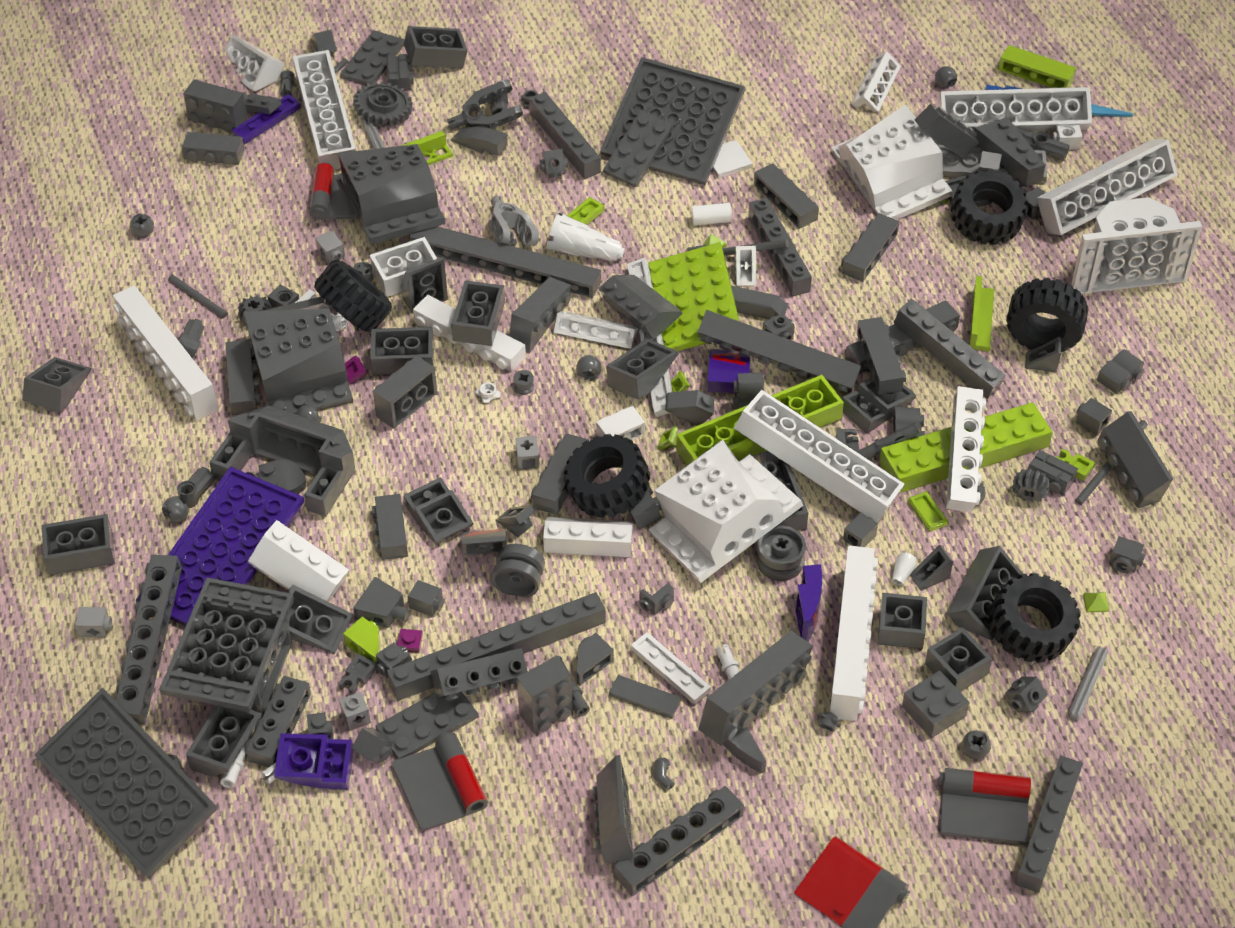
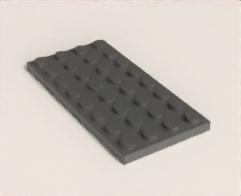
[35,688,219,878]

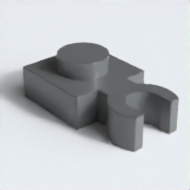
[339,654,377,695]

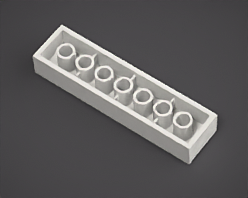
[293,50,356,170]
[937,87,1092,132]
[1037,139,1178,235]
[113,285,218,421]
[734,390,904,523]
[830,545,878,721]

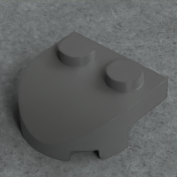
[258,459,306,494]

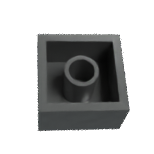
[878,593,927,649]
[925,627,992,691]
[902,671,970,739]

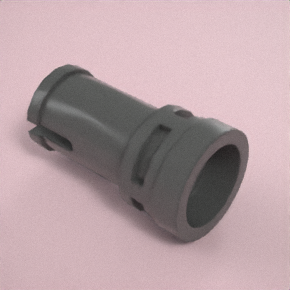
[280,70,295,97]

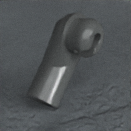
[653,757,675,792]

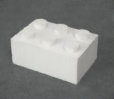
[370,237,437,297]

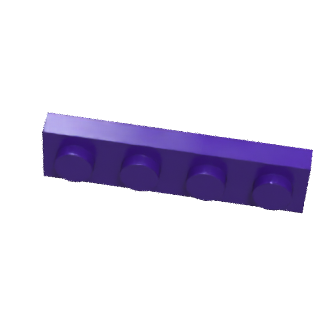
[232,94,301,144]

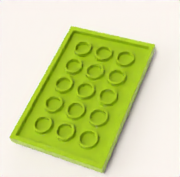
[648,242,740,351]

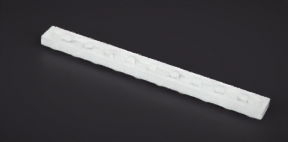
[627,258,673,417]

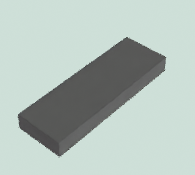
[609,675,681,719]

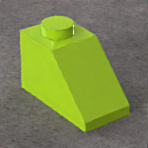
[343,617,380,664]

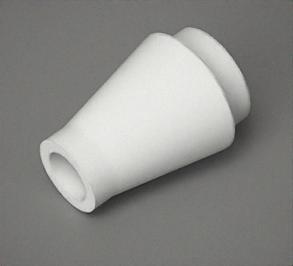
[891,552,917,586]

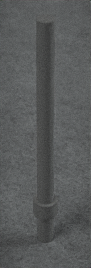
[1075,420,1148,505]

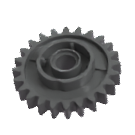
[353,81,413,127]

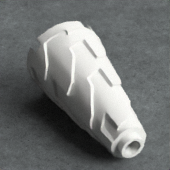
[546,212,625,262]

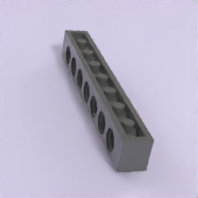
[116,554,182,725]

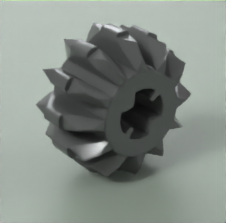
[238,294,272,326]
[1012,468,1050,502]

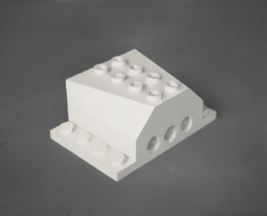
[831,104,952,220]
[1071,197,1202,294]
[649,440,803,583]

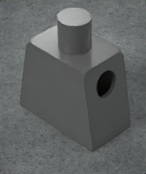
[353,577,411,628]

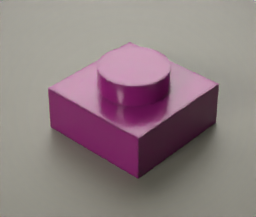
[345,355,367,384]
[397,629,423,653]

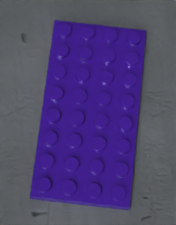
[135,466,305,626]

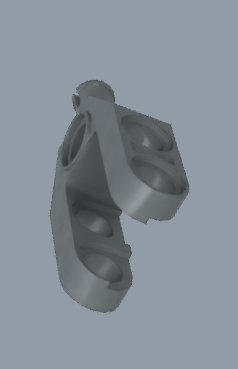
[447,79,523,130]

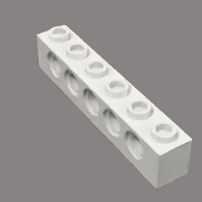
[946,386,986,513]

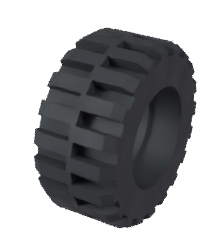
[950,170,1029,245]
[314,259,392,332]
[1006,278,1088,352]
[564,434,650,518]
[989,573,1081,663]

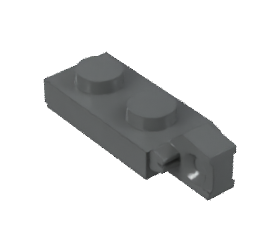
[242,92,282,114]

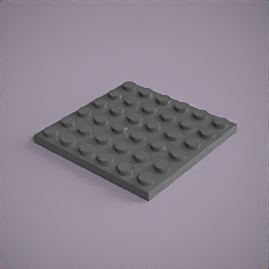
[600,57,746,185]

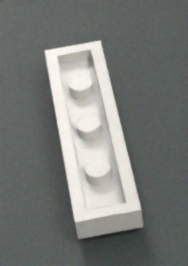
[631,632,711,705]

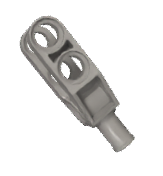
[488,196,539,246]

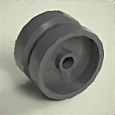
[756,525,806,581]
[491,544,545,597]

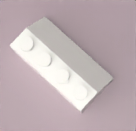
[543,517,634,557]
[248,520,349,601]

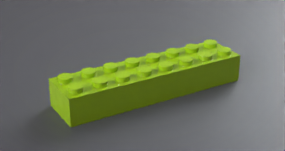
[676,375,844,466]
[879,402,1053,493]

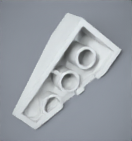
[225,34,285,91]

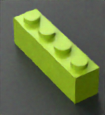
[998,45,1077,88]

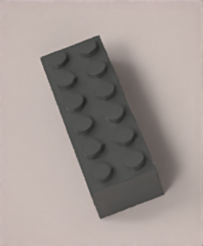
[698,631,813,745]

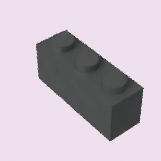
[182,131,245,165]
[371,494,408,560]

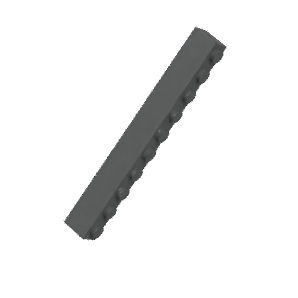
[410,226,601,298]
[387,592,606,701]

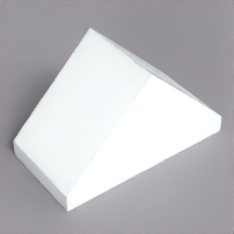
[735,246,756,286]

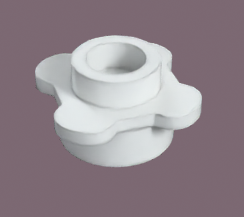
[476,382,501,403]

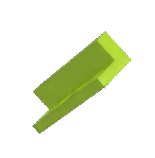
[400,130,453,165]
[969,276,994,351]

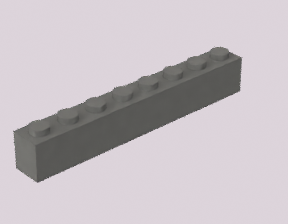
[698,310,861,393]

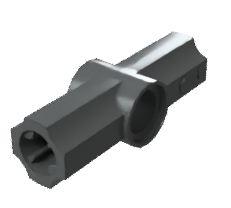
[1017,128,1070,161]

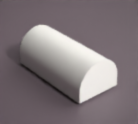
[691,203,732,226]

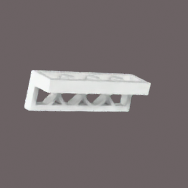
[851,51,901,113]
[554,311,639,349]

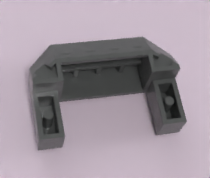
[209,405,356,517]

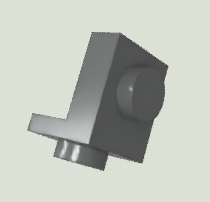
[639,583,674,615]

